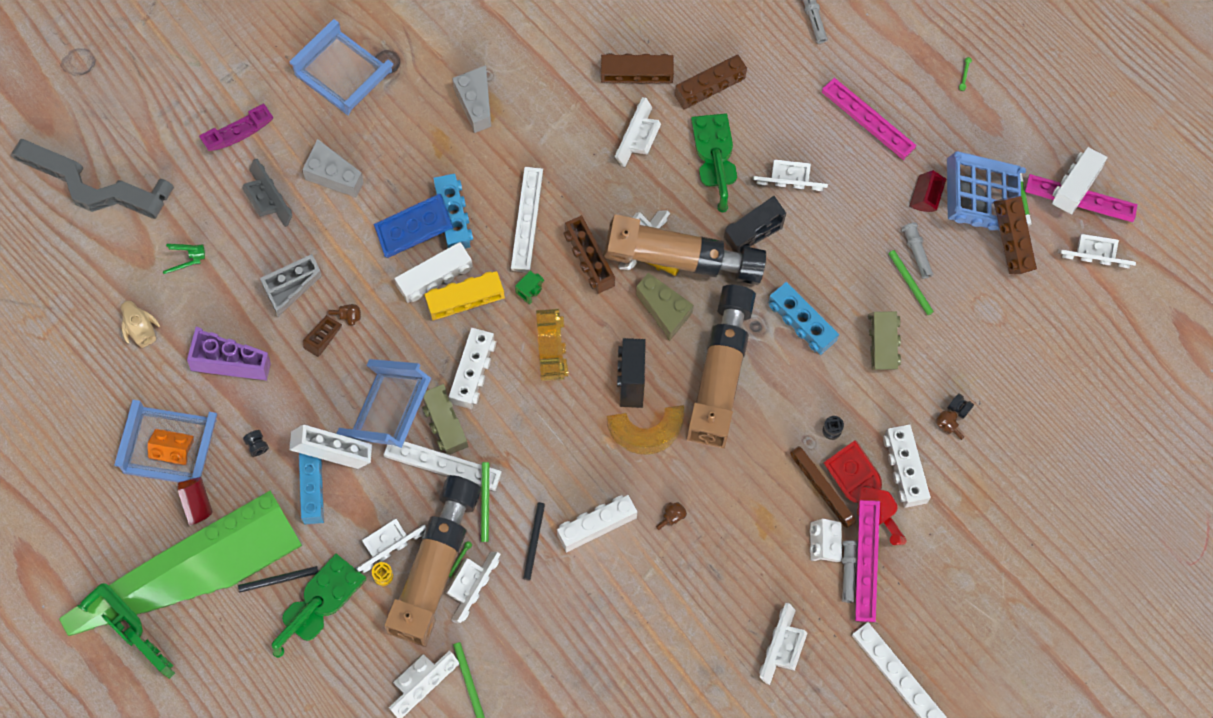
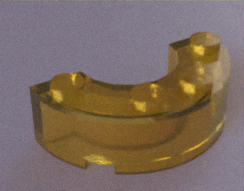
[536,309,568,381]
[607,405,684,455]

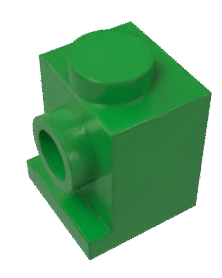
[515,270,544,305]

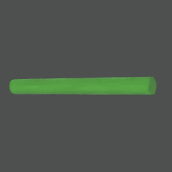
[888,250,934,316]
[481,462,490,542]
[453,642,485,718]

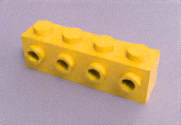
[424,271,505,321]

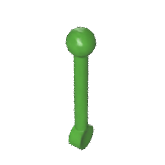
[959,57,972,91]
[449,541,472,578]

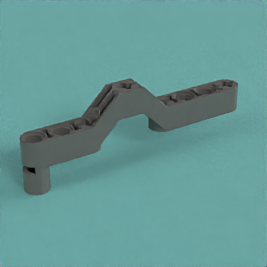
[11,139,174,219]

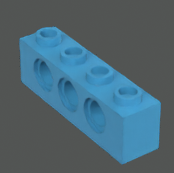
[433,174,473,249]
[768,282,839,355]
[299,453,324,525]

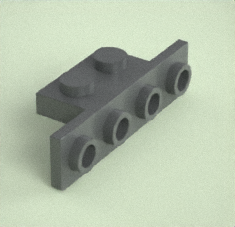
[242,159,292,227]

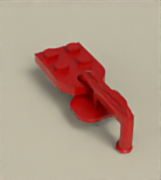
[824,440,907,545]

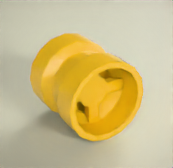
[372,562,394,586]

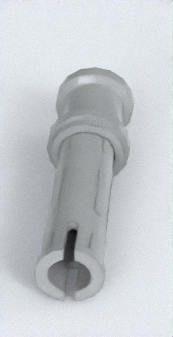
[802,0,828,44]
[901,222,934,279]
[842,541,858,603]

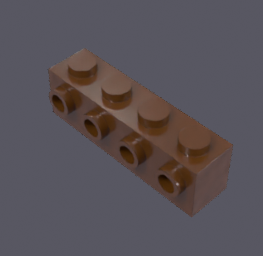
[601,53,674,83]
[675,54,747,110]
[994,196,1037,274]
[563,215,615,294]

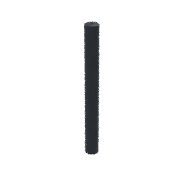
[523,502,545,581]
[238,566,319,593]

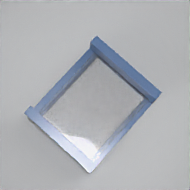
[289,19,393,116]
[336,359,431,448]
[114,400,217,483]

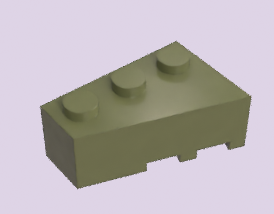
[636,273,694,341]
[868,311,901,370]
[422,384,468,455]

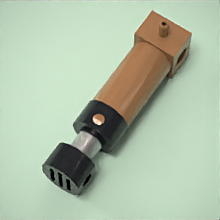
[604,214,766,285]
[687,284,756,449]
[384,475,481,647]

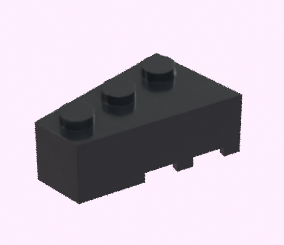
[724,196,786,253]
[617,338,646,408]

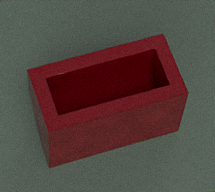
[909,170,947,212]
[177,476,213,526]

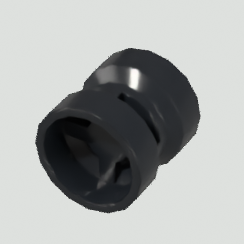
[947,393,975,419]
[822,416,844,440]
[243,430,269,457]

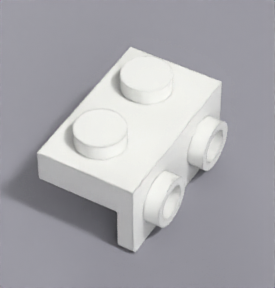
[810,519,842,562]

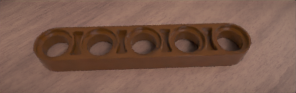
[790,446,856,528]

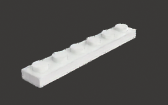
[511,167,543,273]
[384,441,502,491]
[852,622,947,718]

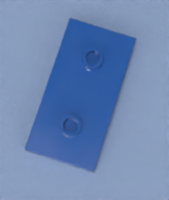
[374,194,454,258]

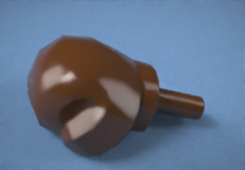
[328,304,361,326]
[936,410,965,440]
[656,502,687,530]

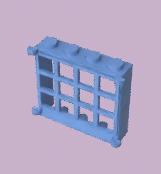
[947,151,1026,231]

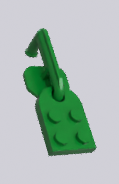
[691,113,737,213]
[271,553,366,658]
[77,583,175,679]

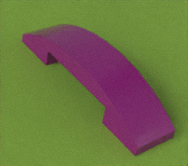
[199,103,273,151]

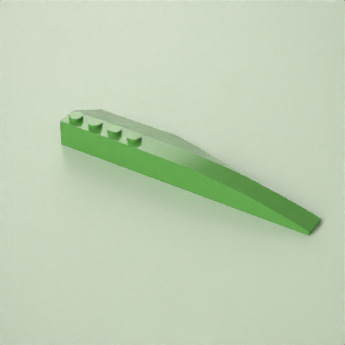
[59,491,302,636]

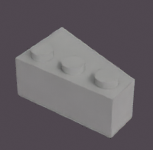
[452,65,491,133]
[303,139,364,198]
[260,254,322,317]

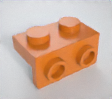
[148,429,194,465]

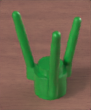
[163,243,205,274]

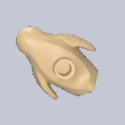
[121,301,160,348]

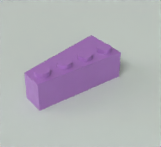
[187,327,271,380]

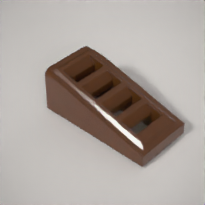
[303,315,342,357]

